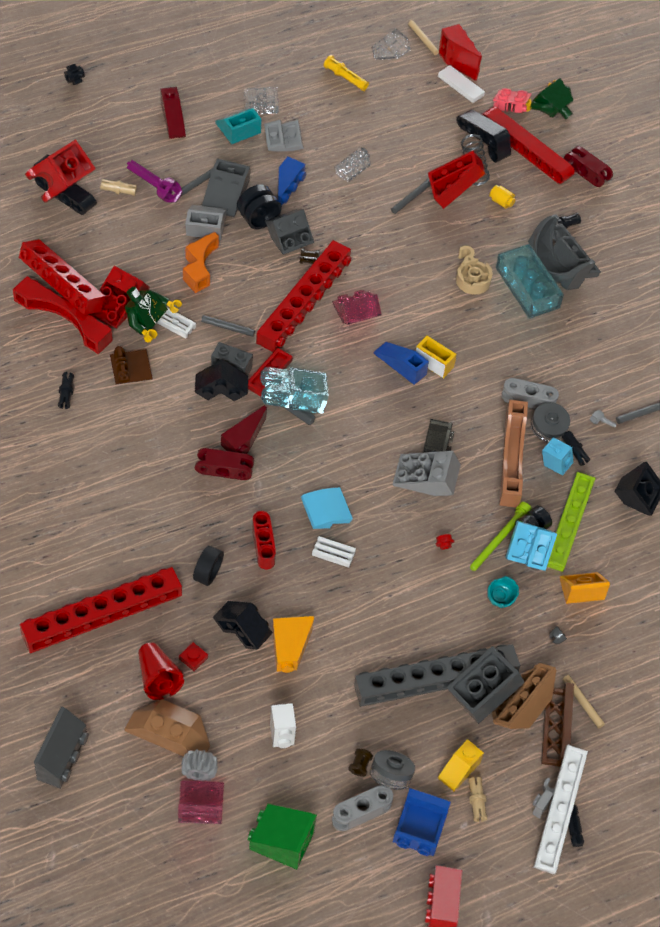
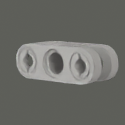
[502,378,559,410]
[332,785,393,831]

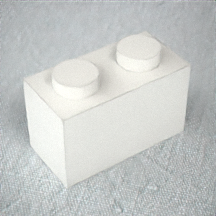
[270,703,296,748]

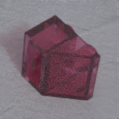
[332,290,382,325]

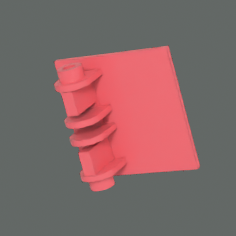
[493,88,532,113]

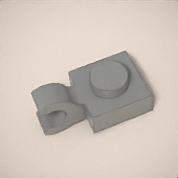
[532,778,555,819]

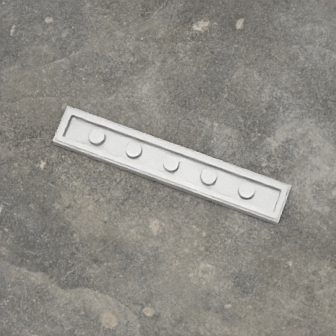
[533,745,588,874]

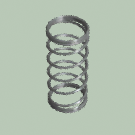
[461,134,490,185]

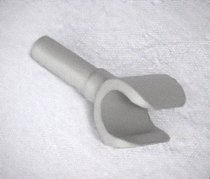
[590,410,617,428]

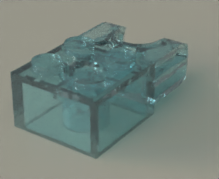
[260,367,329,413]

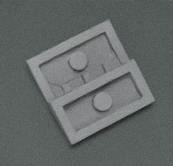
[264,120,304,152]

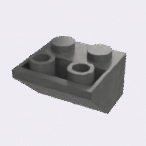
[265,209,314,255]

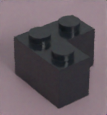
[194,359,249,401]
[213,601,273,650]

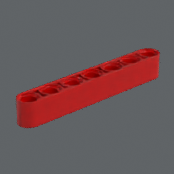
[481,106,575,184]

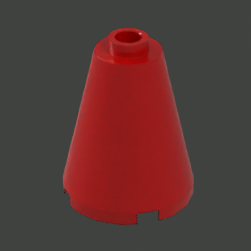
[138,643,184,700]

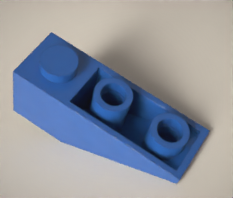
[278,156,306,206]
[374,342,429,385]

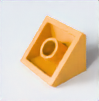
[560,572,610,604]

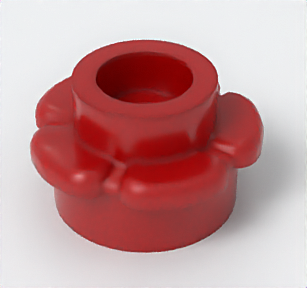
[435,534,455,550]

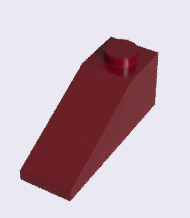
[160,87,186,139]
[221,405,267,454]

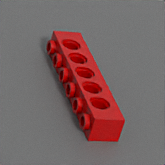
[19,239,105,315]

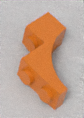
[183,232,219,293]

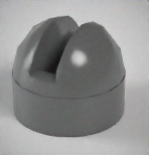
[549,626,567,644]

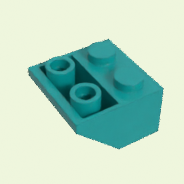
[215,108,262,144]

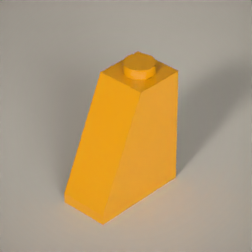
[272,616,314,673]

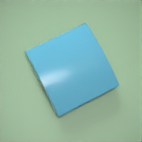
[301,487,353,529]
[505,521,557,571]

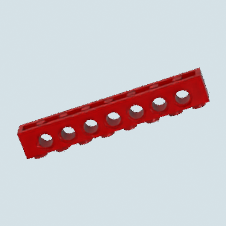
[256,240,352,352]
[19,567,182,654]

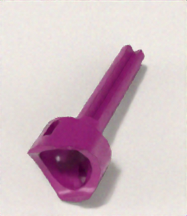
[127,160,182,203]

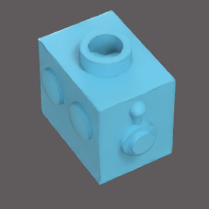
[542,437,574,476]

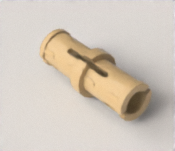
[100,179,137,196]
[468,777,487,822]

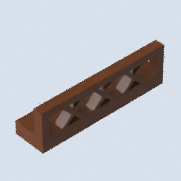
[541,682,574,767]

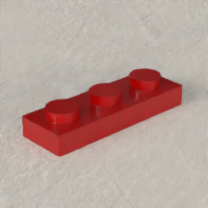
[248,348,293,397]

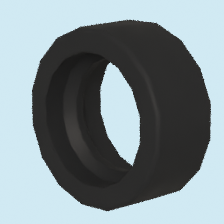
[193,545,224,586]

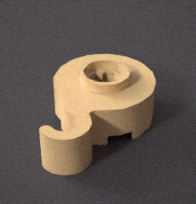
[456,246,493,295]

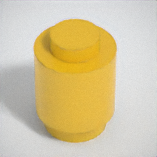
[489,185,516,209]

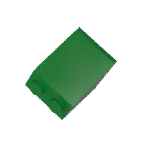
[247,804,317,870]

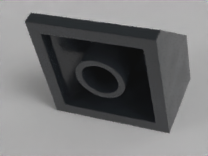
[614,462,660,516]

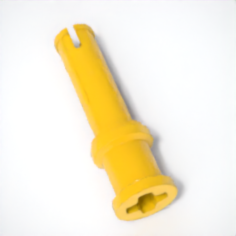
[323,55,369,91]

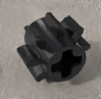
[64,64,85,85]

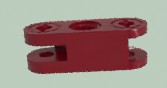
[564,146,613,187]
[195,448,255,480]

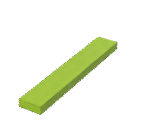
[547,472,595,572]

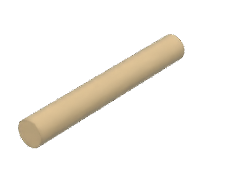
[408,20,439,55]
[562,675,605,729]

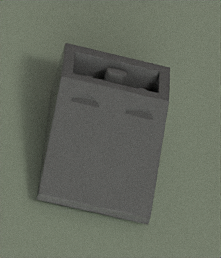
[202,158,250,218]

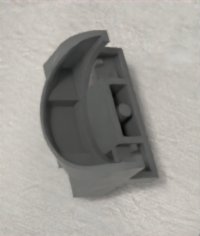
[528,214,601,290]

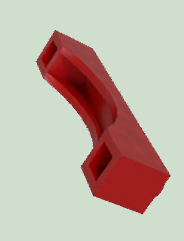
[13,276,113,354]

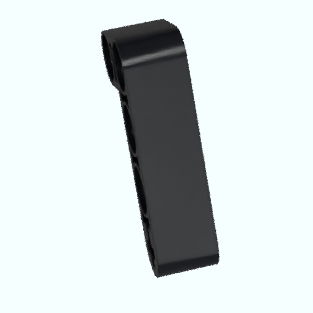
[456,109,511,163]
[33,154,97,215]

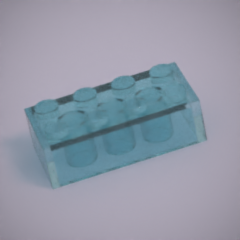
[496,244,564,319]

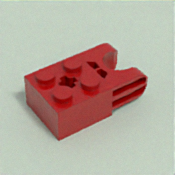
[25,139,96,203]

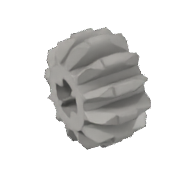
[181,749,218,782]

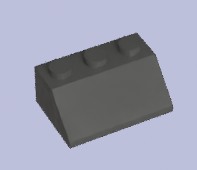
[447,646,525,724]
[34,706,89,789]

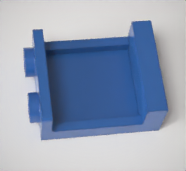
[393,788,451,856]

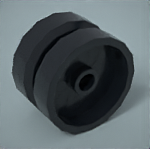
[236,184,282,230]

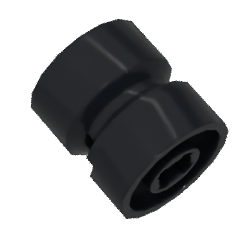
[515,505,552,530]

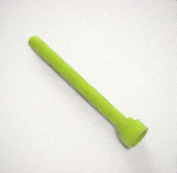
[470,502,532,571]

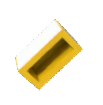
[415,336,457,379]

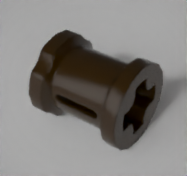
[300,248,320,264]
[348,748,373,777]

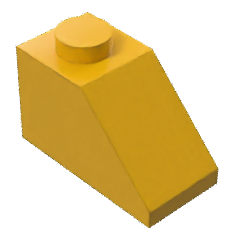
[438,739,484,792]

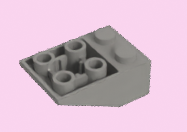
[392,451,461,496]

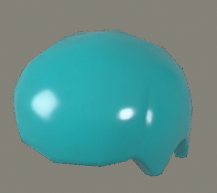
[487,576,519,608]

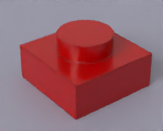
[179,642,208,671]

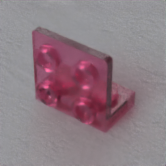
[178,780,224,824]

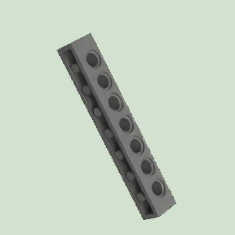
[354,645,520,707]

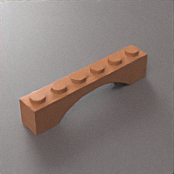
[499,400,528,508]

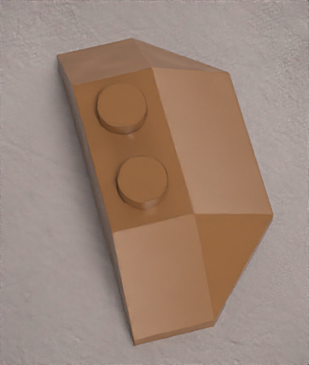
[492,663,557,729]
[124,699,210,757]

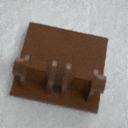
[110,346,153,385]

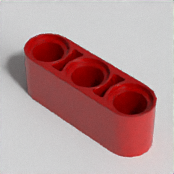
[252,511,276,570]

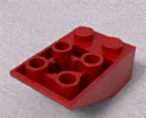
[439,24,482,81]
[90,265,150,329]

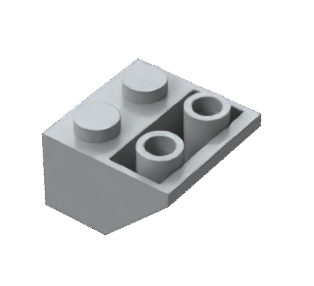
[185,205,227,240]

